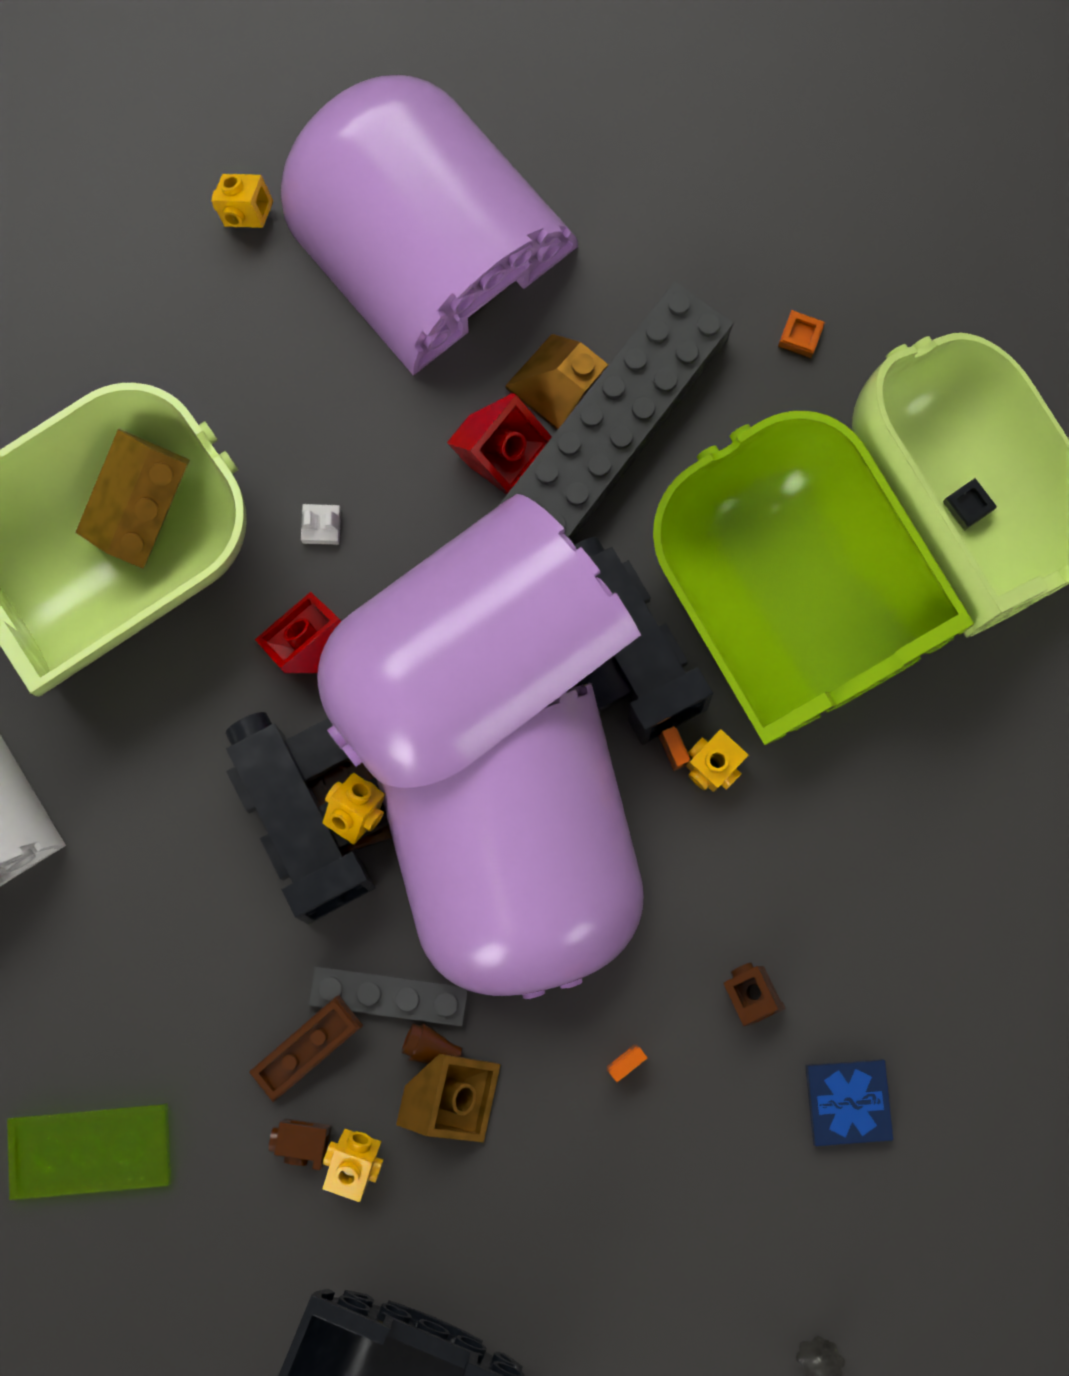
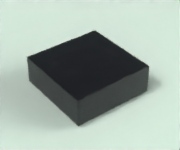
[943,478,997,531]

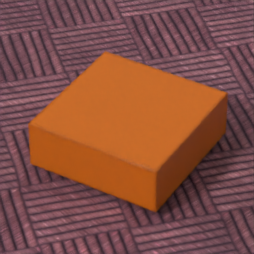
[778,310,825,358]
[659,727,690,771]
[606,1045,647,1083]

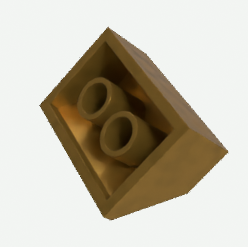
[75,429,190,569]

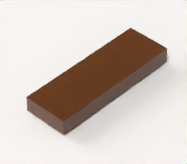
[249,995,363,1102]

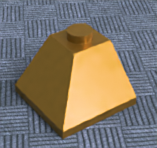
[505,334,609,430]
[396,1054,501,1143]

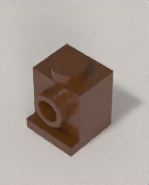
[723,962,786,1026]
[269,1118,331,1170]

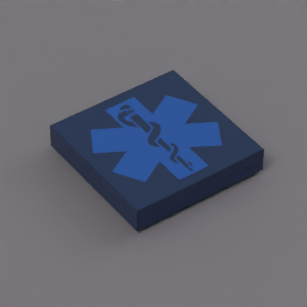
[805,1059,893,1146]

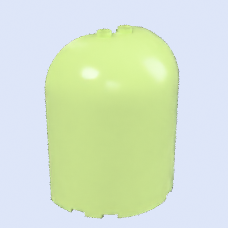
[852,333,1069,638]
[0,383,247,697]

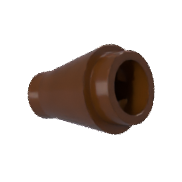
[401,1023,462,1064]

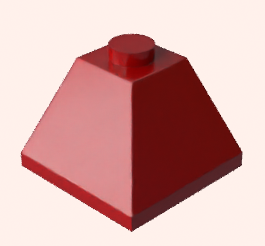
[447,393,552,495]
[254,592,341,673]

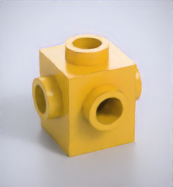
[211,174,273,228]
[686,729,749,792]
[322,772,385,845]
[322,1128,384,1202]

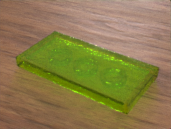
[7,1103,171,1200]

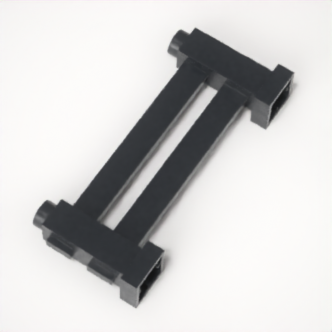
[225,537,713,925]

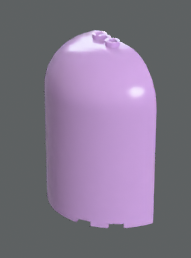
[281,75,578,376]
[317,494,641,788]
[377,683,644,999]

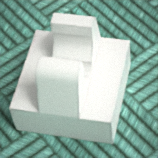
[301,504,341,545]

